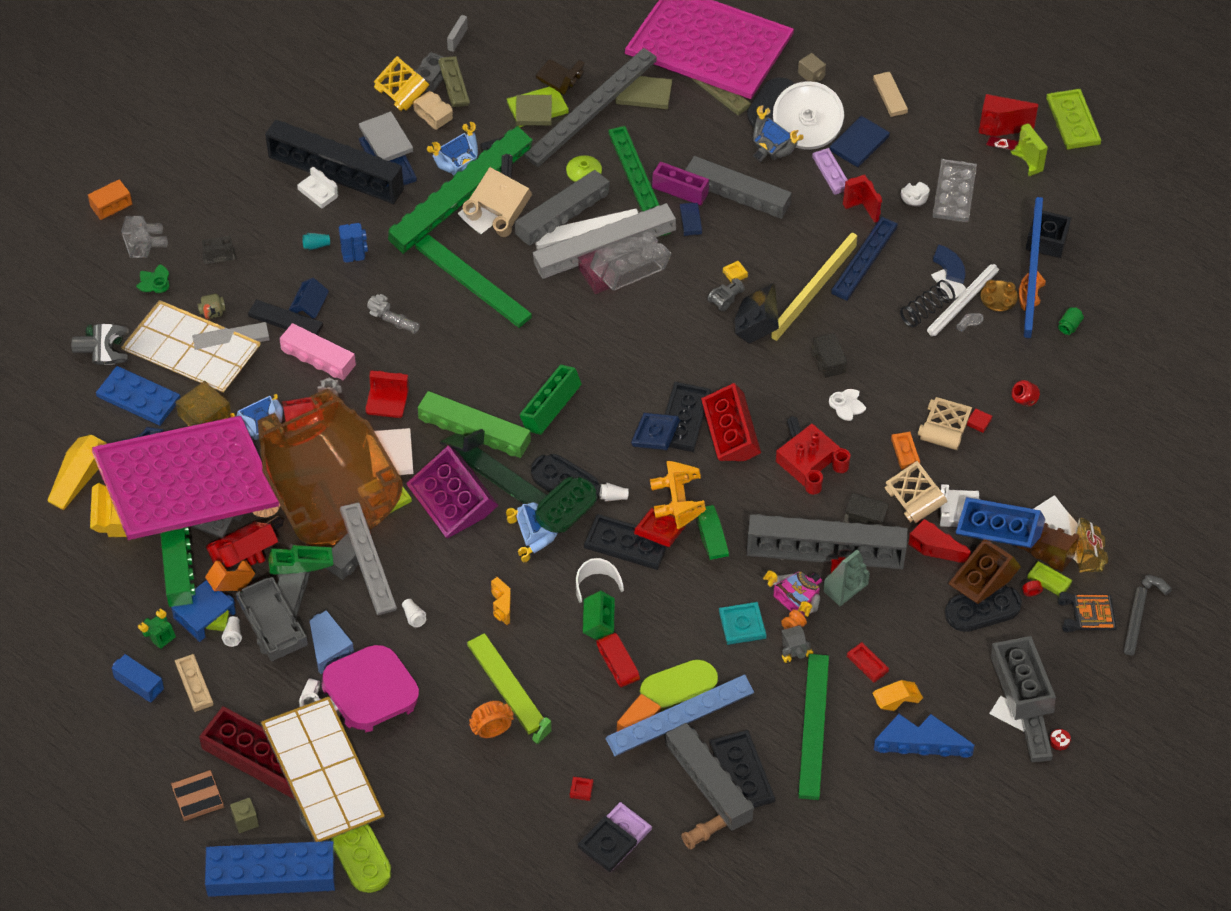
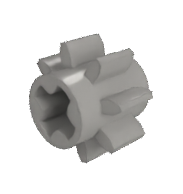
[367,294,390,317]
[317,377,342,402]

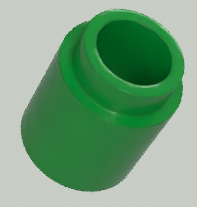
[1058,308,1084,335]

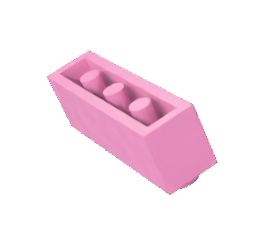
[280,323,356,380]

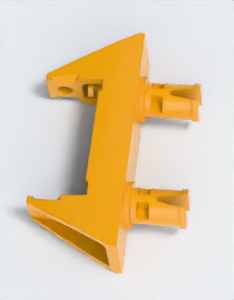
[650,461,706,529]

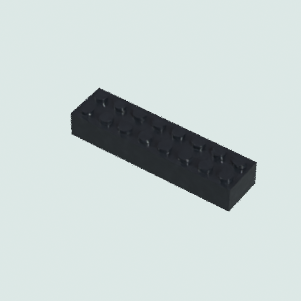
[265,120,404,204]

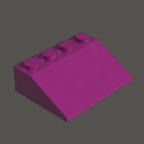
[406,445,499,539]

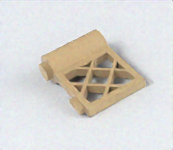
[918,397,972,450]
[884,461,948,524]

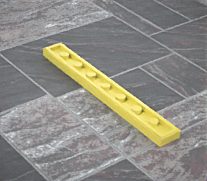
[771,233,857,341]

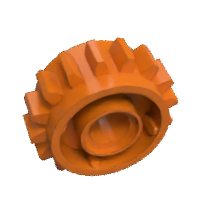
[469,701,514,738]

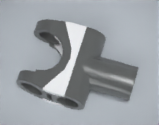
[71,324,129,365]

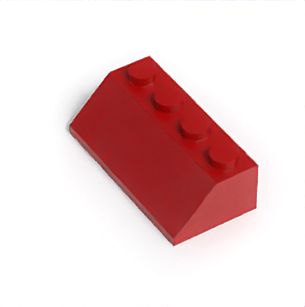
[701,383,761,461]

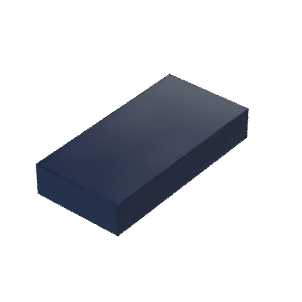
[680,203,702,236]

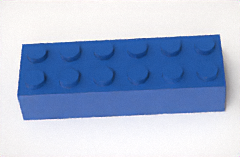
[205,841,335,897]

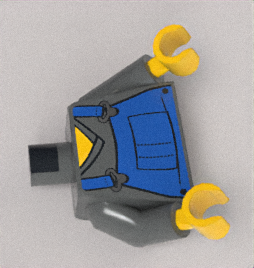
[753,105,804,162]

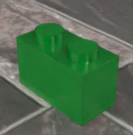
[583,590,615,640]

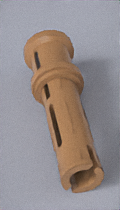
[682,815,726,850]

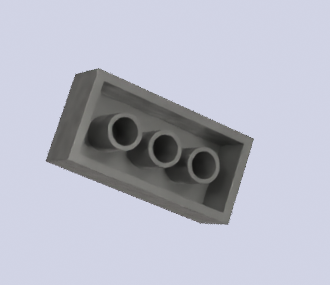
[991,636,1056,720]

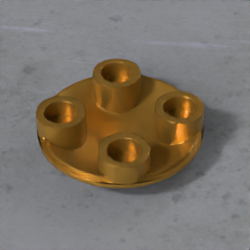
[981,280,1018,312]

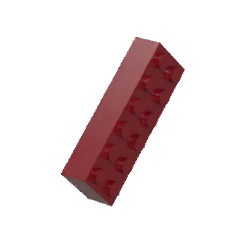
[199,706,297,801]

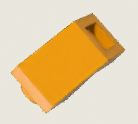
[491,577,511,625]
[873,680,923,711]

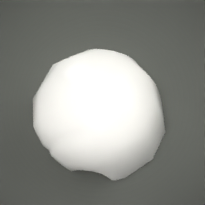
[900,182,930,207]

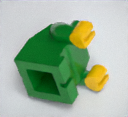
[138,609,176,649]

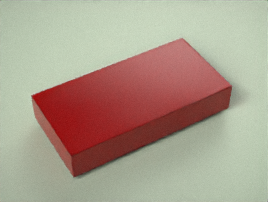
[847,642,889,683]

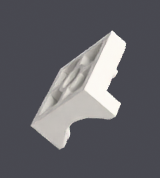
[940,485,980,527]

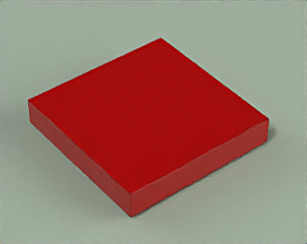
[634,508,686,547]

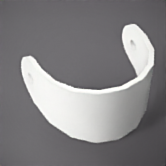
[576,558,624,603]

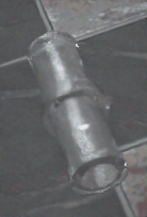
[382,309,420,334]

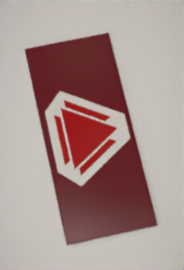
[986,136,1019,150]

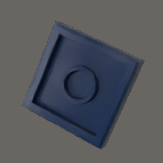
[631,413,680,450]

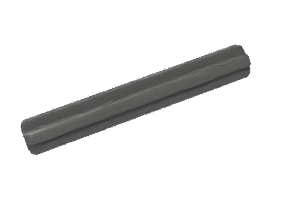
[1124,587,1147,656]

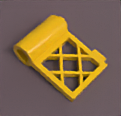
[374,56,430,111]

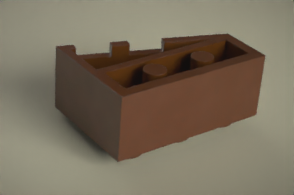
[1017,523,1080,572]

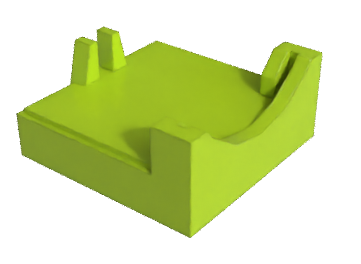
[1011,123,1048,176]

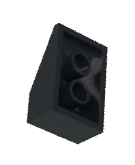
[735,283,779,344]

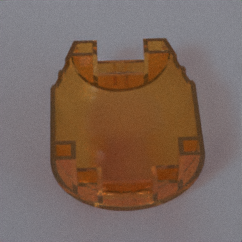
[257,388,403,546]

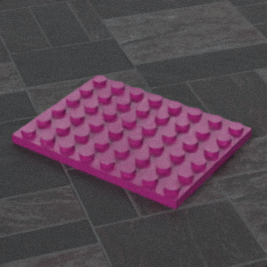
[625,0,794,99]
[92,416,279,540]

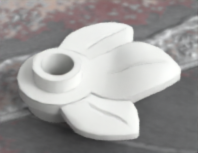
[829,389,866,421]

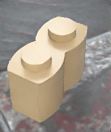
[413,91,453,130]

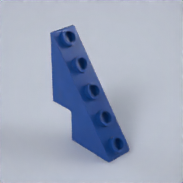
[874,714,975,758]

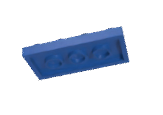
[96,366,181,426]

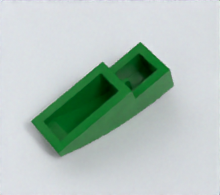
[696,505,729,560]
[268,545,334,574]

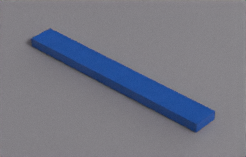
[1024,197,1043,338]

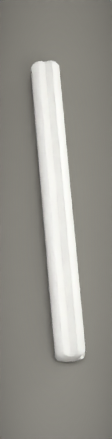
[927,264,999,336]

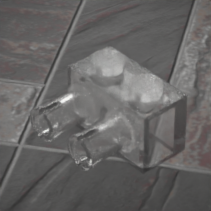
[121,216,168,258]

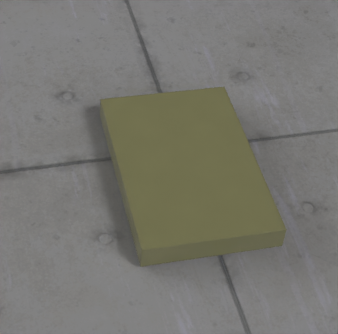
[616,76,672,109]

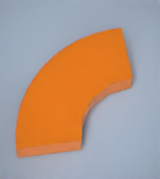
[1018,271,1046,311]

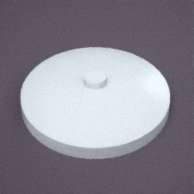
[773,82,844,150]

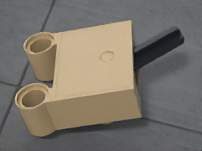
[463,154,532,237]

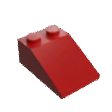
[979,94,1039,136]

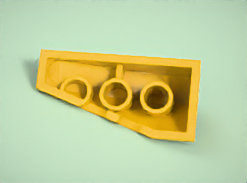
[48,435,107,510]

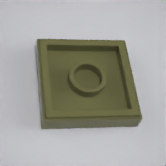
[516,95,552,125]

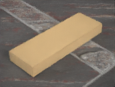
[873,72,908,117]
[174,654,214,712]

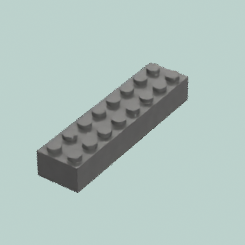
[747,514,908,569]

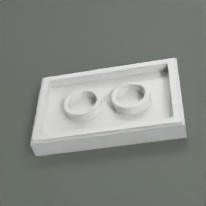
[372,428,413,477]

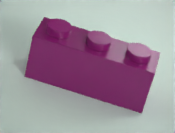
[652,162,709,205]

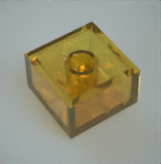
[175,381,231,426]

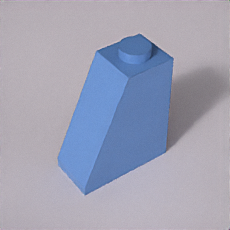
[309,611,354,674]

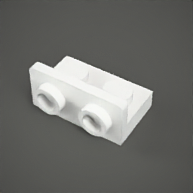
[297,167,338,209]

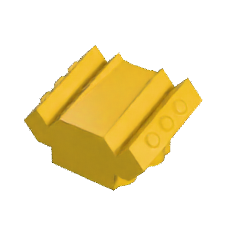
[90,483,126,537]

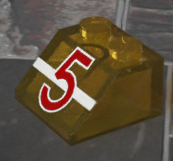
[1076,518,1108,572]

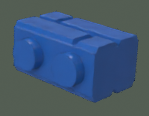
[339,223,368,263]

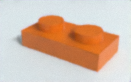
[891,432,920,470]

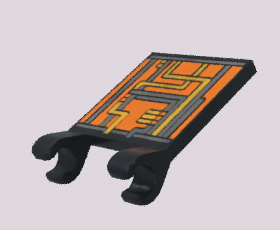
[1058,592,1117,633]

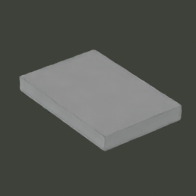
[359,112,413,161]

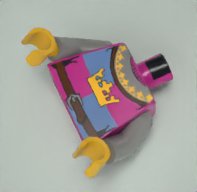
[763,571,822,617]

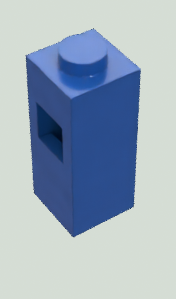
[112,654,164,703]

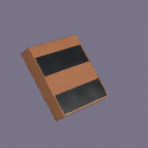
[171,770,224,821]

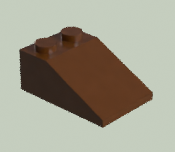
[948,540,1021,604]

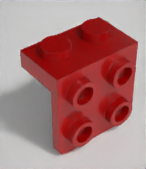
[843,174,882,222]
[365,371,409,418]

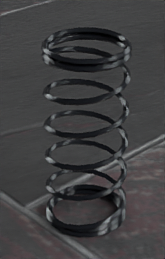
[900,280,955,327]

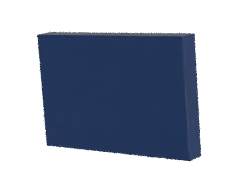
[830,116,890,167]

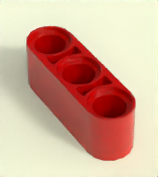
[596,633,640,688]

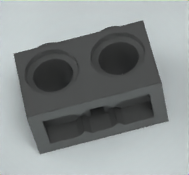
[415,52,444,92]

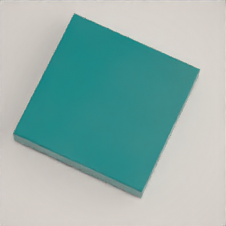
[719,602,766,645]

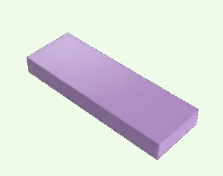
[812,148,847,195]

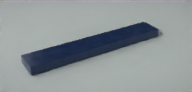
[831,217,898,301]

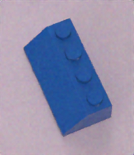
[956,497,1046,548]

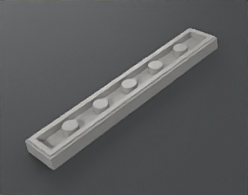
[340,502,397,616]

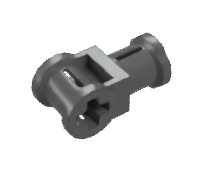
[707,278,745,312]

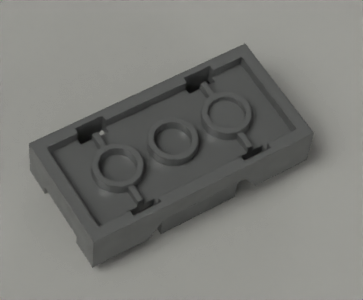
[236,577,308,662]

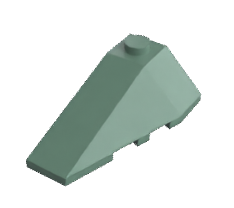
[823,550,870,606]

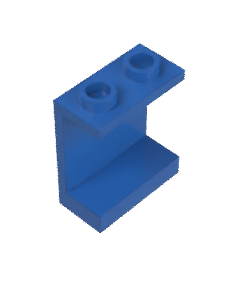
[171,580,236,642]

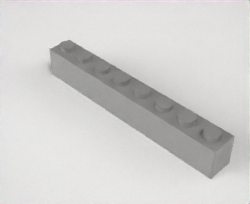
[533,203,676,279]

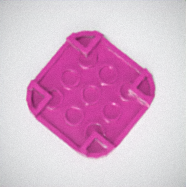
[322,645,419,733]

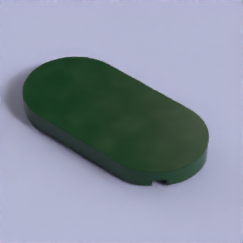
[535,477,597,533]

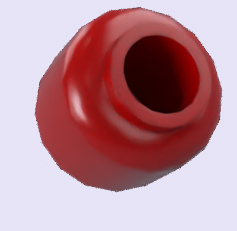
[1011,380,1040,407]

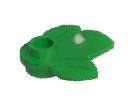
[136,264,170,293]

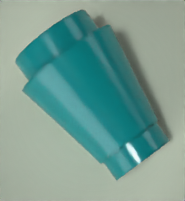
[302,233,330,251]

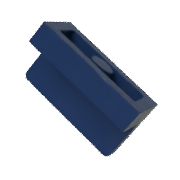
[289,277,329,319]

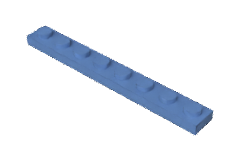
[605,675,754,756]

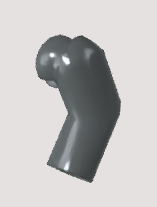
[1142,574,1172,595]

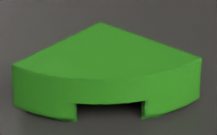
[533,717,551,744]

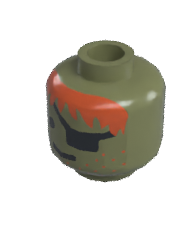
[197,293,226,319]

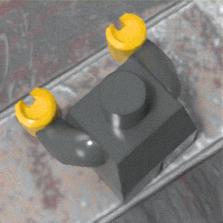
[781,625,813,663]

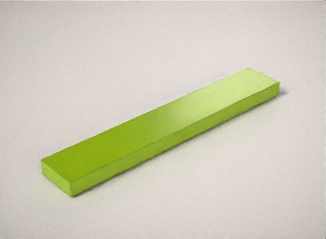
[467,633,544,735]

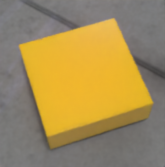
[723,261,748,282]

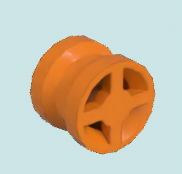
[781,610,807,629]

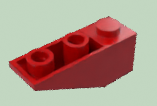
[908,519,971,563]

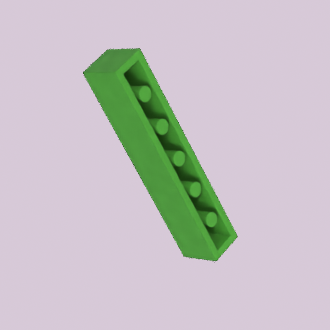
[418,391,531,458]

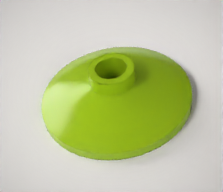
[566,156,602,182]

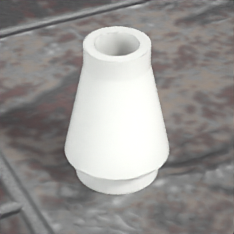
[600,482,629,502]
[402,599,426,627]
[222,616,242,647]

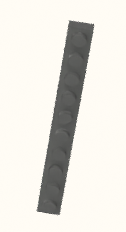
[524,48,657,167]

